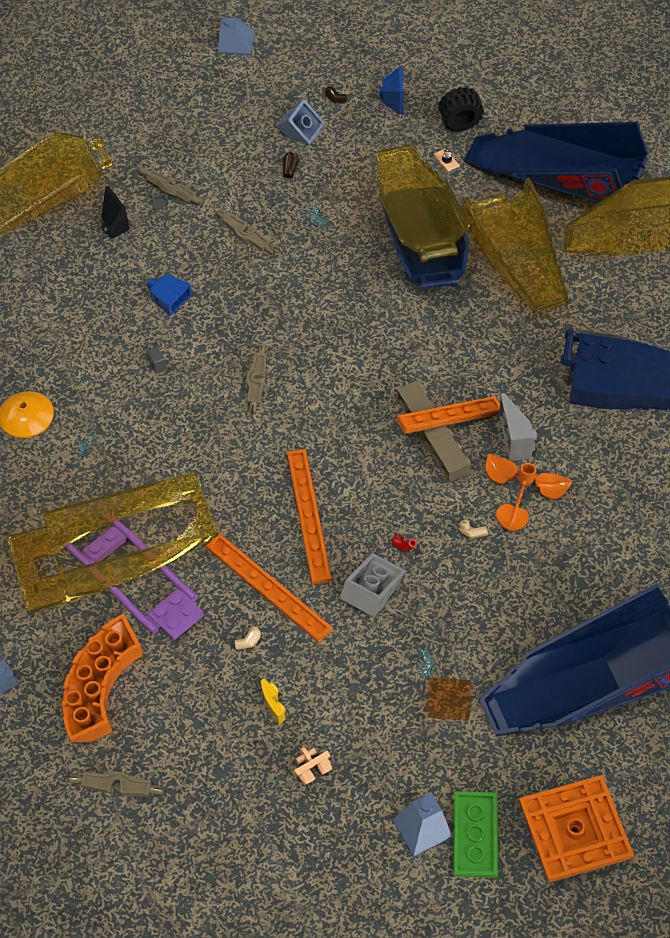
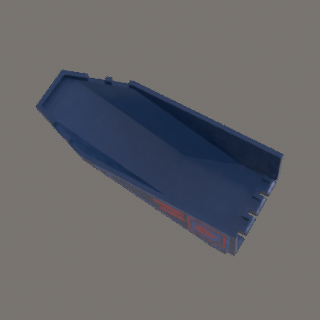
[464,122,648,207]
[480,584,670,736]

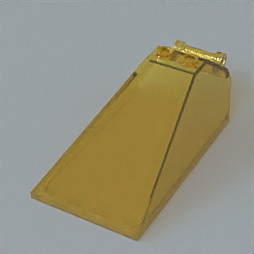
[0,130,113,234]

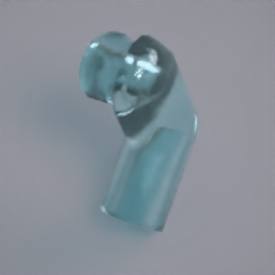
[309,206,329,229]
[418,649,436,679]

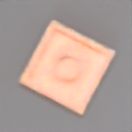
[427,678,471,720]

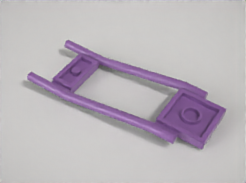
[64,511,204,640]

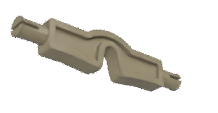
[139,167,204,206]
[216,209,277,256]
[246,344,267,415]
[69,771,164,797]

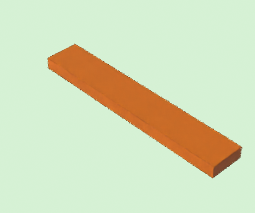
[396,396,500,434]

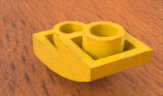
[261,679,286,725]

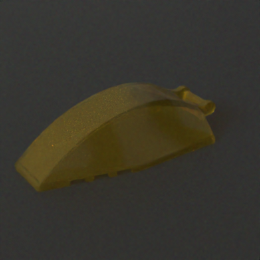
[377,144,470,263]

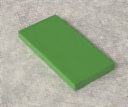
[453,791,498,878]

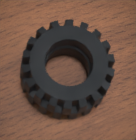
[438,87,484,132]

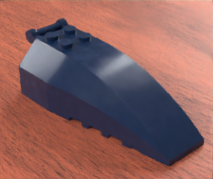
[560,329,670,410]

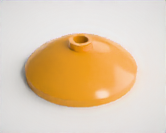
[0,391,54,438]

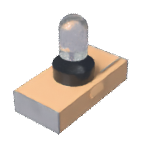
[434,148,460,175]

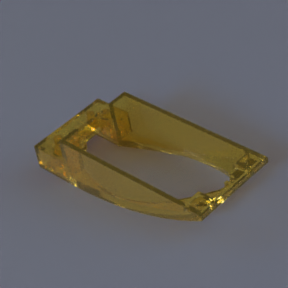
[7,471,218,613]

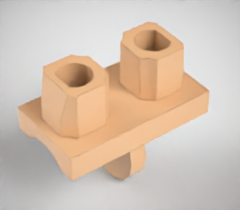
[292,747,332,785]

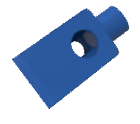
[147,274,192,316]

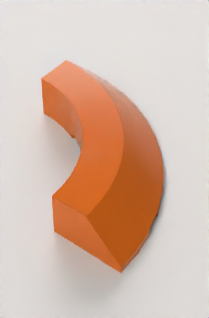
[62,613,143,742]

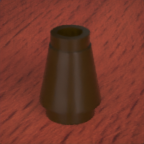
[283,152,299,179]

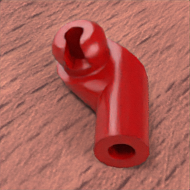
[392,534,417,552]

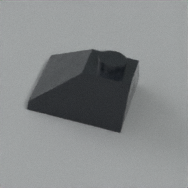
[101,186,130,239]

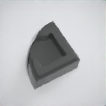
[151,193,169,212]

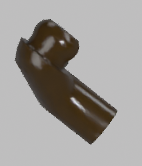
[325,86,347,102]

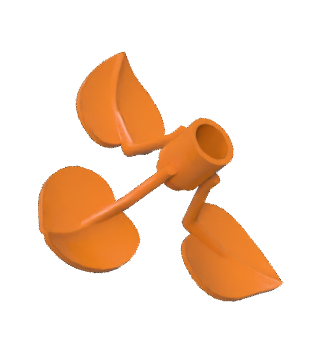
[485,453,572,531]

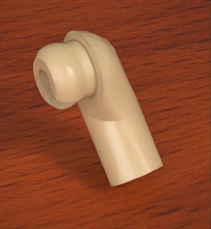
[459,520,488,539]
[235,627,261,650]

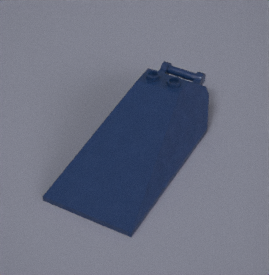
[379,185,469,291]

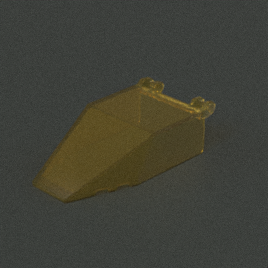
[563,176,670,257]

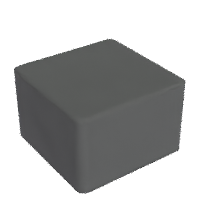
[147,346,166,374]

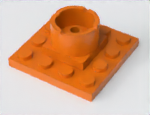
[519,775,634,883]

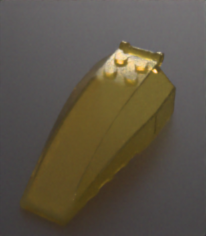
[461,178,569,313]

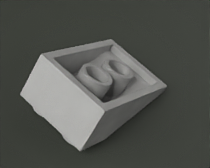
[499,393,537,461]
[340,553,406,617]

